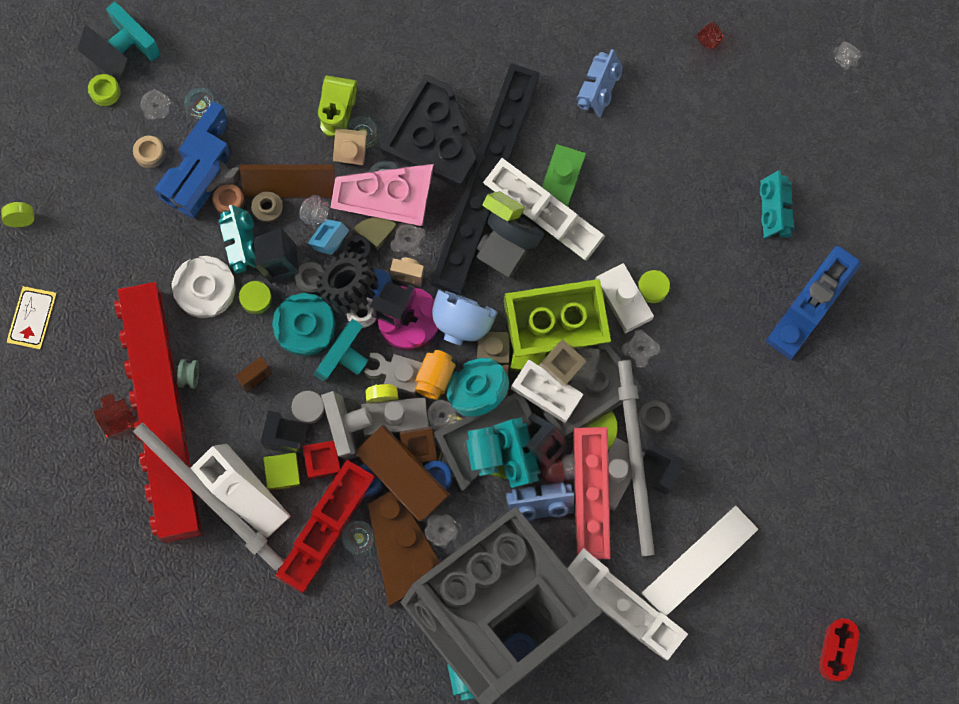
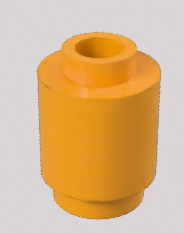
[415,350,456,400]

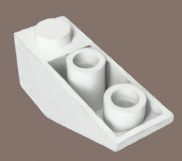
[190,444,290,538]

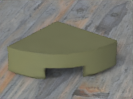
[353,218,397,250]

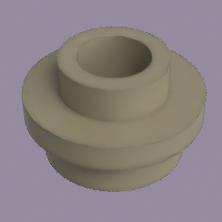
[251,192,283,222]

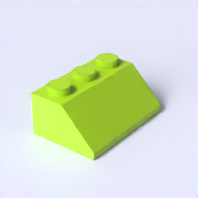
[503,279,611,357]

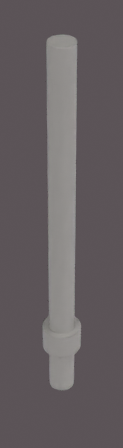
[618,360,655,556]
[133,422,284,571]

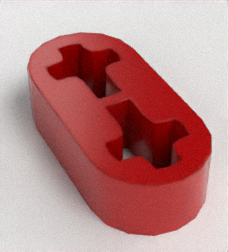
[819,618,859,682]

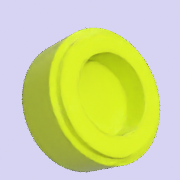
[365,384,398,403]

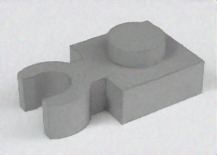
[364,353,422,396]

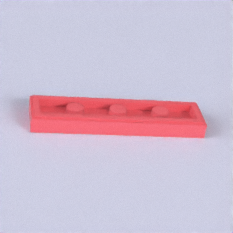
[574,427,610,559]

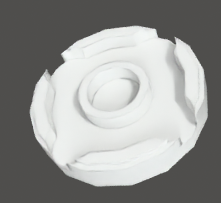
[172,256,236,319]

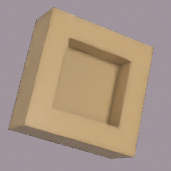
[333,128,368,165]
[390,258,425,287]

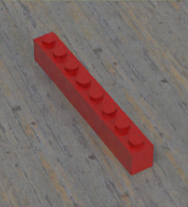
[114,282,203,543]

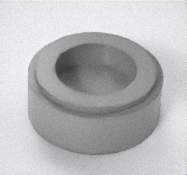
[291,391,325,424]

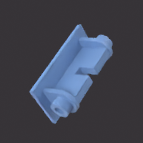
[577,49,622,117]
[506,482,574,522]

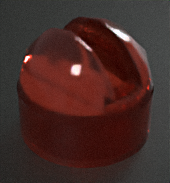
[696,22,723,49]
[541,457,566,484]

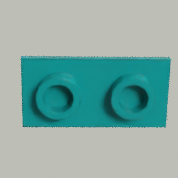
[760,170,795,239]
[219,204,256,273]
[494,418,540,488]

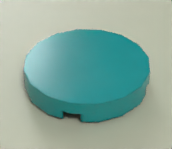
[272,293,336,357]
[446,358,509,417]

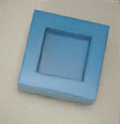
[308,219,349,255]

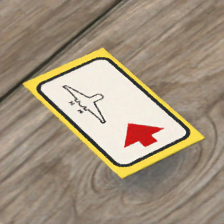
[7,286,56,349]

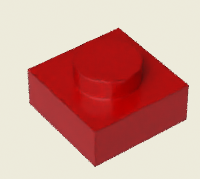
[303,440,340,480]

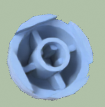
[432,289,497,346]

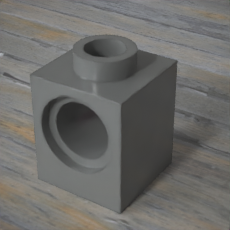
[477,231,529,279]

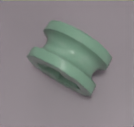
[177,359,199,389]

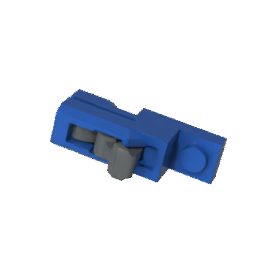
[154,101,241,219]
[765,246,861,360]

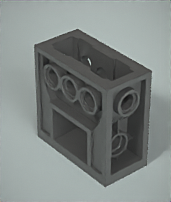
[400,507,603,704]

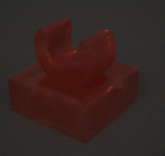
[93,393,136,438]

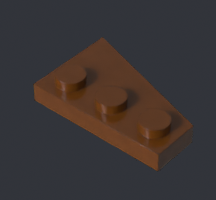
[368,491,440,607]

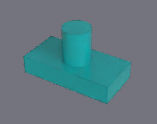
[106,1,161,62]
[313,319,368,382]

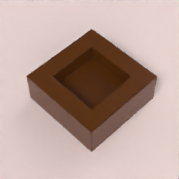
[235,356,272,393]
[400,426,437,463]

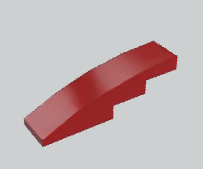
[275,460,375,595]

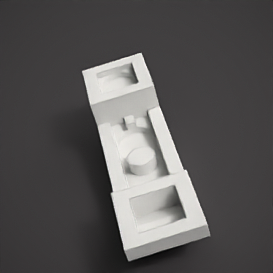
[641,506,758,616]
[567,548,688,661]

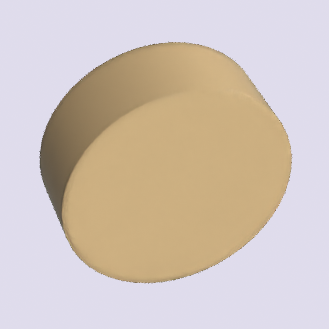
[133,136,166,168]

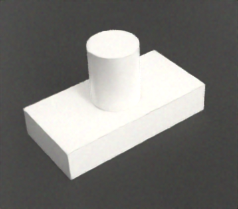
[595,263,654,334]
[511,360,583,423]

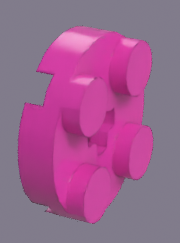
[377,286,439,351]

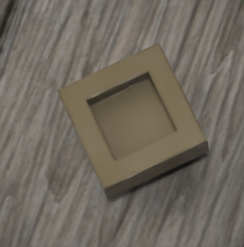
[477,332,510,366]
[539,339,586,387]

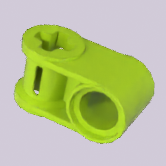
[318,75,357,138]

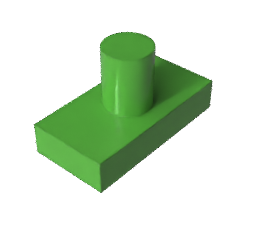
[542,144,586,207]

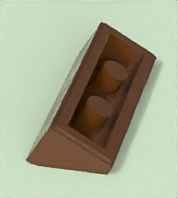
[240,164,336,198]
[355,425,450,522]

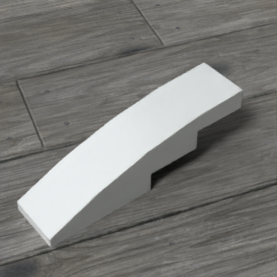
[483,158,605,261]

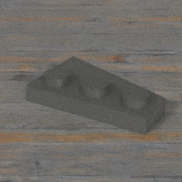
[544,343,641,440]
[433,393,532,491]

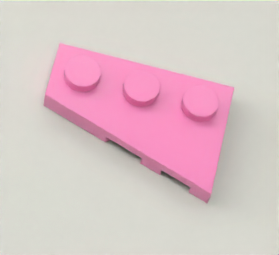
[330,164,434,226]

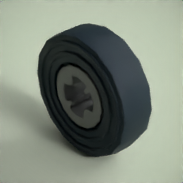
[488,212,544,249]

